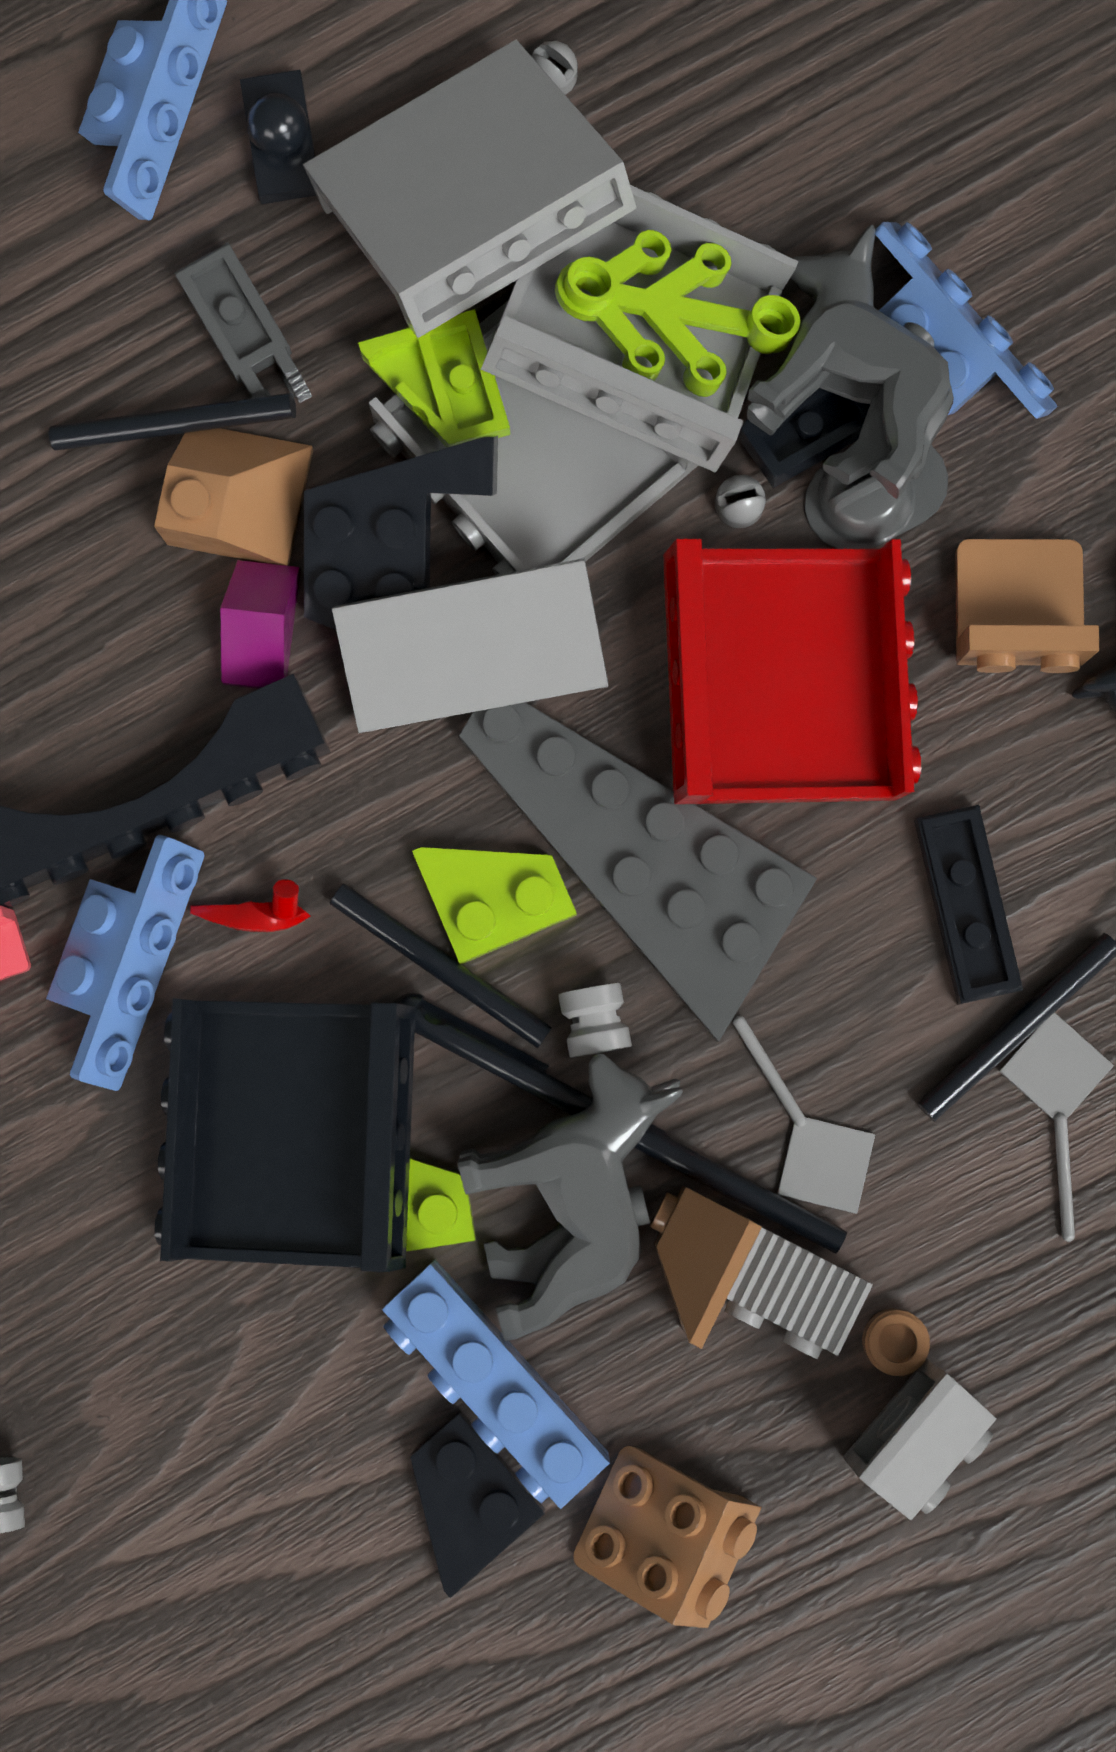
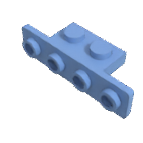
[78,0,227,220]
[875,222,1057,419]
[46,835,204,1091]

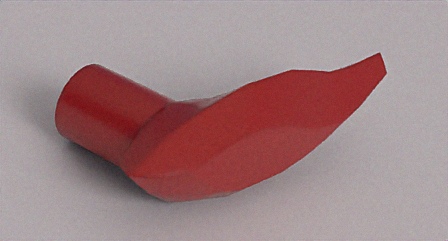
[190,879,311,932]

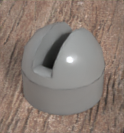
[531,40,578,95]
[715,475,766,528]

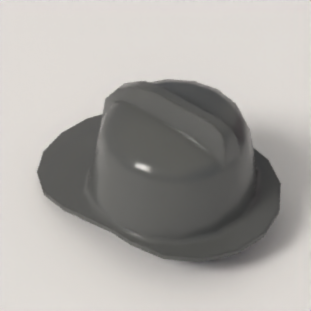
[805,445,948,549]

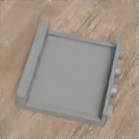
[303,39,637,338]
[481,185,798,472]
[369,301,698,575]

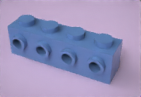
[382,1259,610,1509]

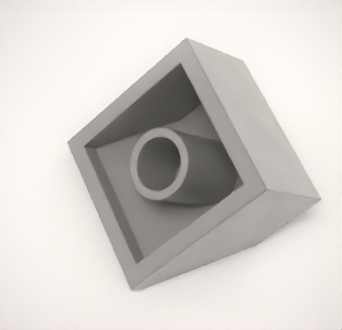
[843,1359,996,1520]

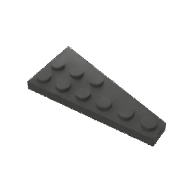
[459,702,817,1042]

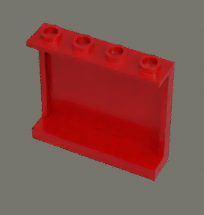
[663,539,921,804]

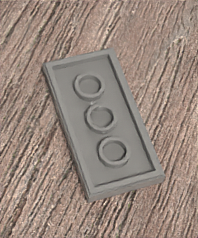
[332,558,609,733]

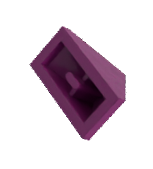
[220,560,301,689]

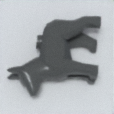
[747,225,954,499]
[458,1053,683,1342]

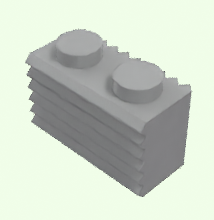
[724,1228,873,1359]

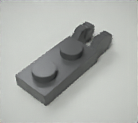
[174,243,312,403]

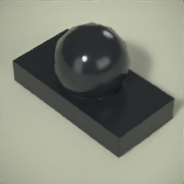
[240,69,316,205]

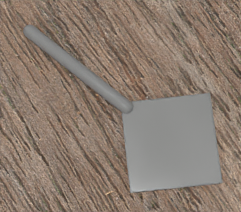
[999,1013,1114,1242]
[733,1016,875,1214]

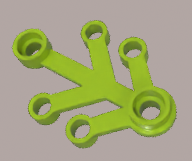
[555,230,800,397]

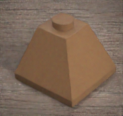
[154,428,314,566]
[650,1186,762,1349]

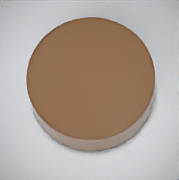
[862,1308,930,1376]

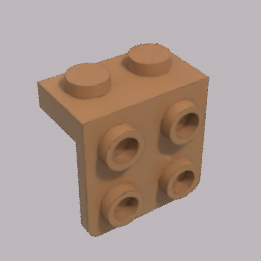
[955,539,1099,673]
[574,1446,762,1628]

